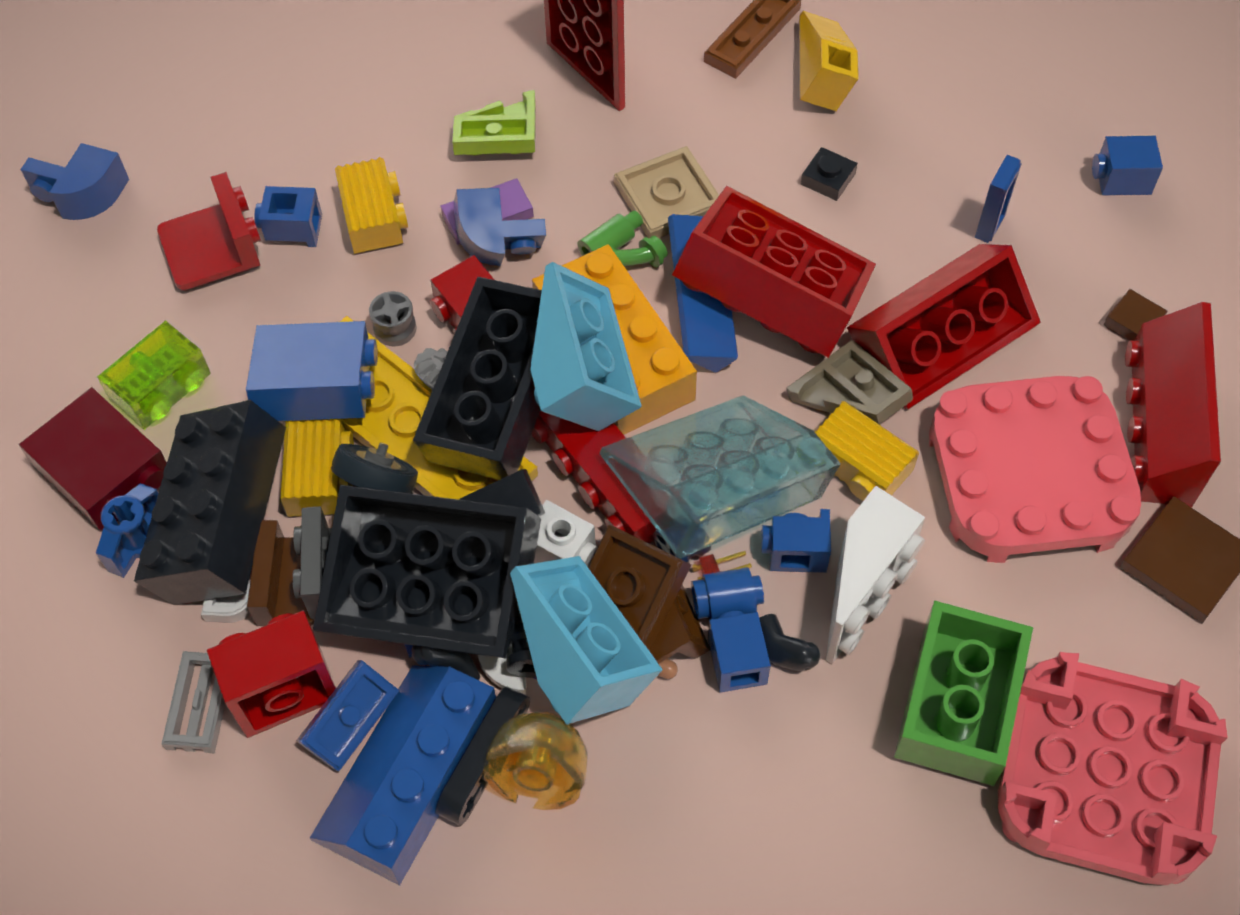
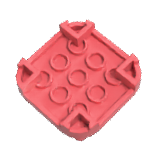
[929,376,1141,563]
[998,652,1228,885]

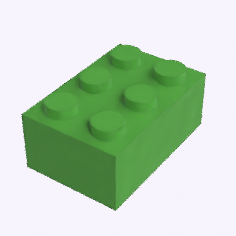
[894,600,1033,786]

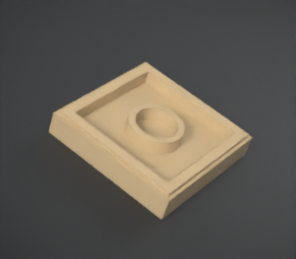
[614,146,719,238]

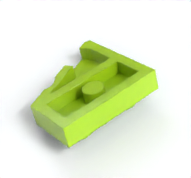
[452,90,536,155]

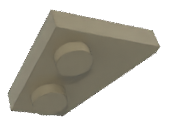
[786,340,913,425]

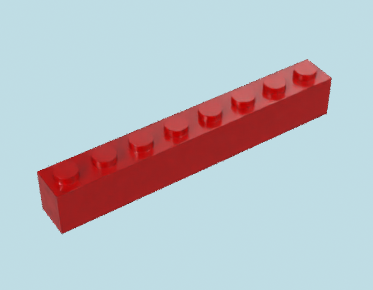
[430,255,680,544]

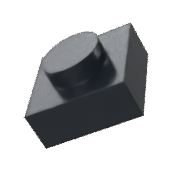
[801,147,858,201]

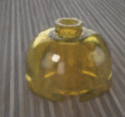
[483,712,588,810]

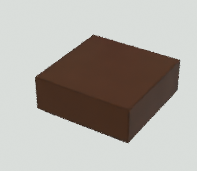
[1104,289,1168,341]

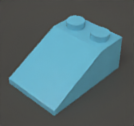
[530,262,642,431]
[510,556,663,725]

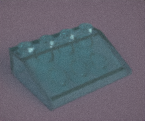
[599,395,841,559]

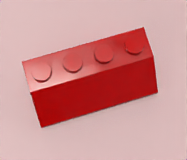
[847,244,1041,409]
[1125,302,1221,507]

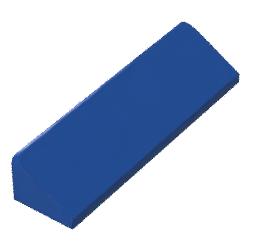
[668,214,738,373]

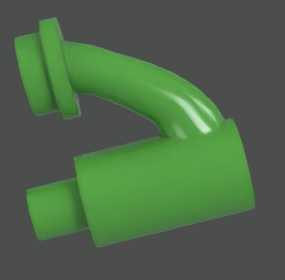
[577,210,668,267]

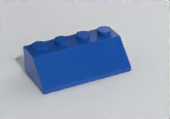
[310,665,496,886]

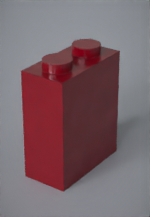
[18,387,167,532]

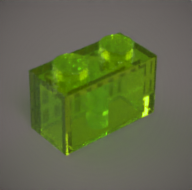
[97,320,211,430]

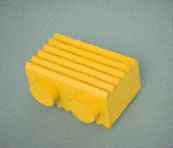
[335,157,408,254]
[808,401,919,501]
[280,419,354,517]

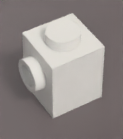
[534,500,598,567]

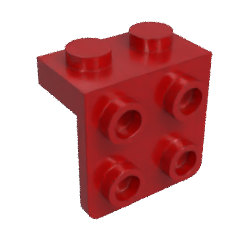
[157,172,261,290]

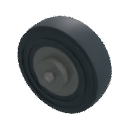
[331,443,418,494]

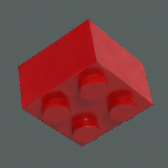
[207,610,336,738]

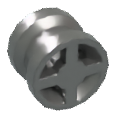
[369,291,417,347]

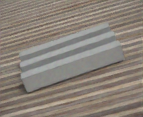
[161,651,225,753]

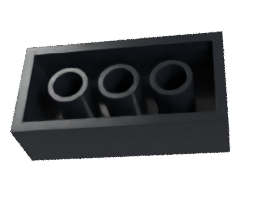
[413,276,542,480]
[134,400,286,605]

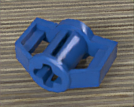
[96,483,158,578]

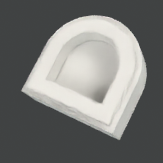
[201,581,250,623]

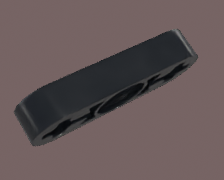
[436,686,530,826]

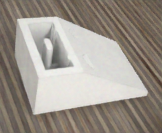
[826,486,925,664]

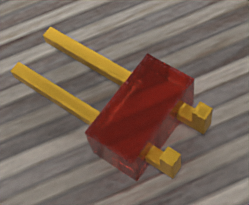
[692,551,752,580]

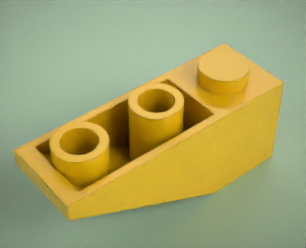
[799,10,859,111]

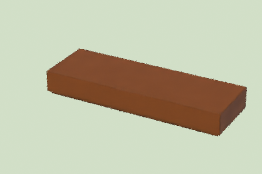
[704,0,801,79]

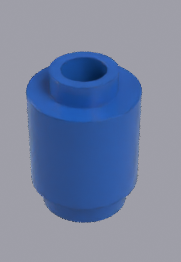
[691,567,764,620]

